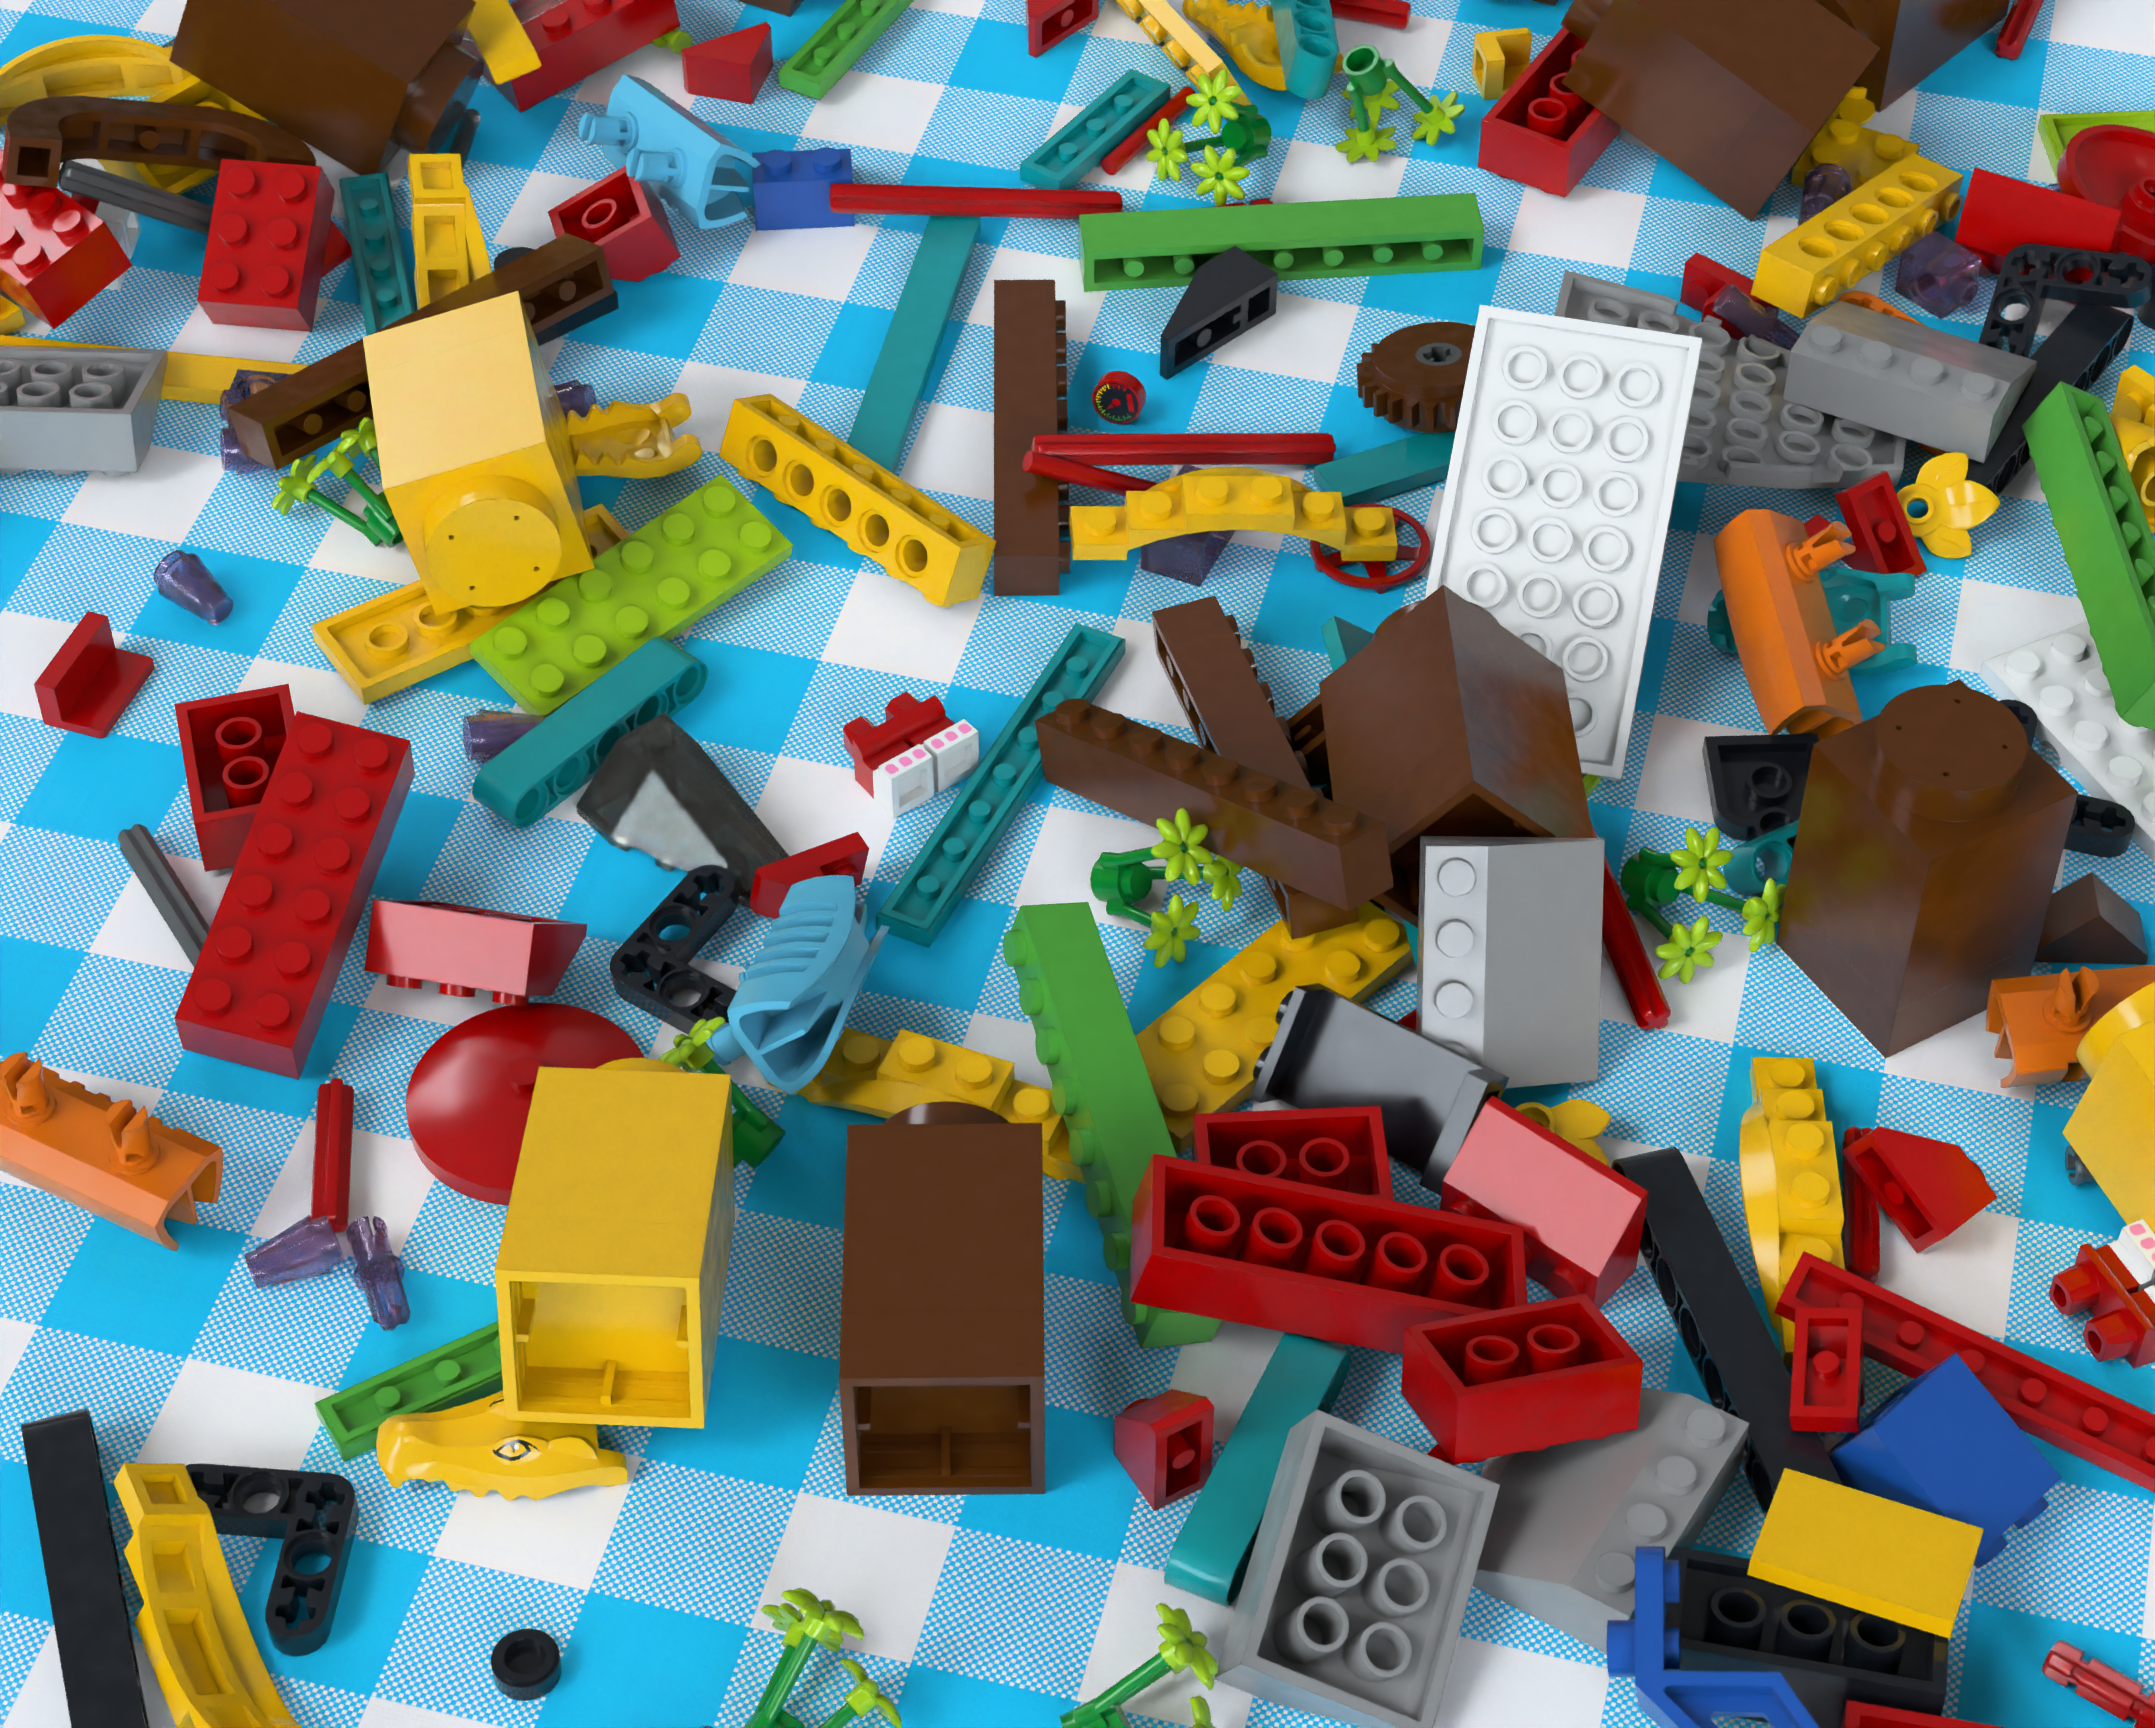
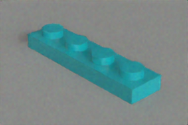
[1020,69,1171,190]

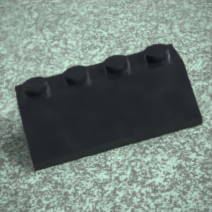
[1667,1546,1948,1728]

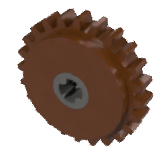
[1357,322,1476,433]

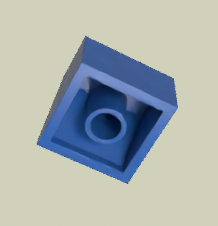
[752,148,855,231]

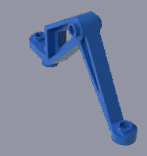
[1607,1546,1819,1728]

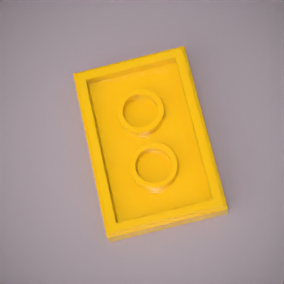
[1747,1468,1984,1639]

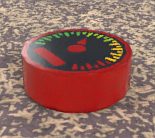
[1092,371,1146,425]

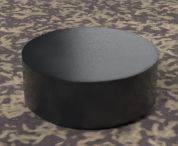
[491,1629,562,1701]

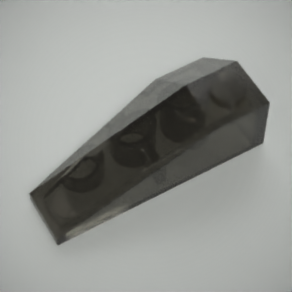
[576,713,789,909]

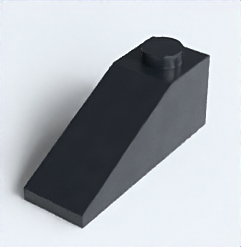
[1160,246,1278,380]

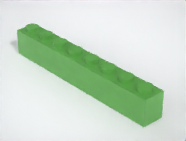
[1079,193,1484,292]
[2022,381,2155,731]
[1003,902,1222,1349]

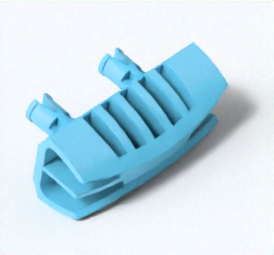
[578,74,761,229]
[706,875,890,1095]

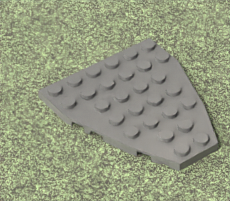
[1554,270,1906,489]

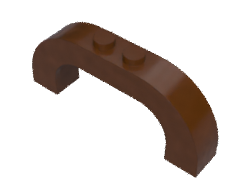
[2,96,316,188]

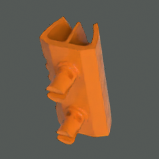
[1713,509,1886,741]
[1986,965,2155,1088]
[0,1052,223,1252]

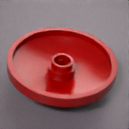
[2057,124,2155,265]
[406,1002,645,1206]

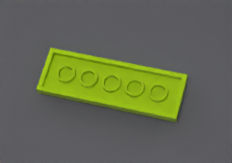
[470,474,793,724]

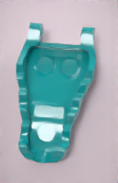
[1707,567,1917,676]

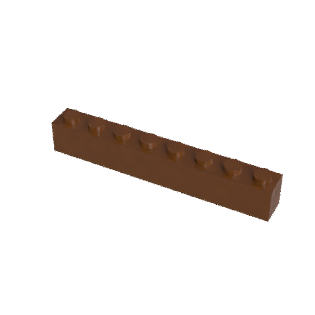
[228,233,614,471]
[994,280,1070,596]
[1152,596,1359,939]
[1034,698,1394,912]

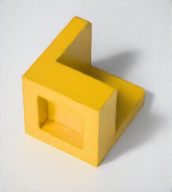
[1471,28,1532,100]

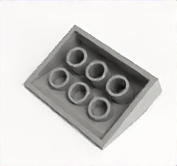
[1783,300,2037,463]
[0,345,168,477]
[1416,836,1605,1088]
[1472,1388,1749,1654]
[1214,1409,1500,1728]

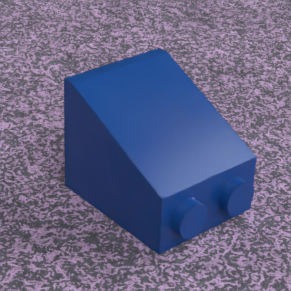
[1827,1353,2061,1569]

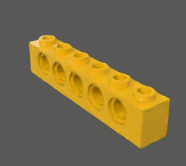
[1751,153,1964,319]
[718,393,996,607]

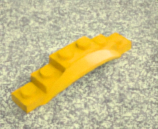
[0,35,192,127]
[407,154,492,310]
[1069,467,1398,561]
[767,1027,1085,1184]
[1739,1057,1845,1367]
[113,1463,302,1728]

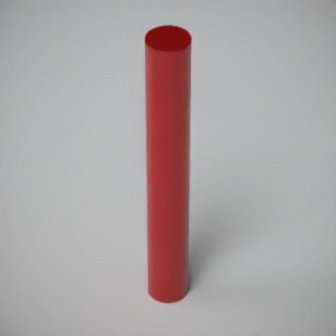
[1101,86,1196,175]
[1022,451,1159,496]

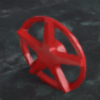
[1310,504,1431,594]

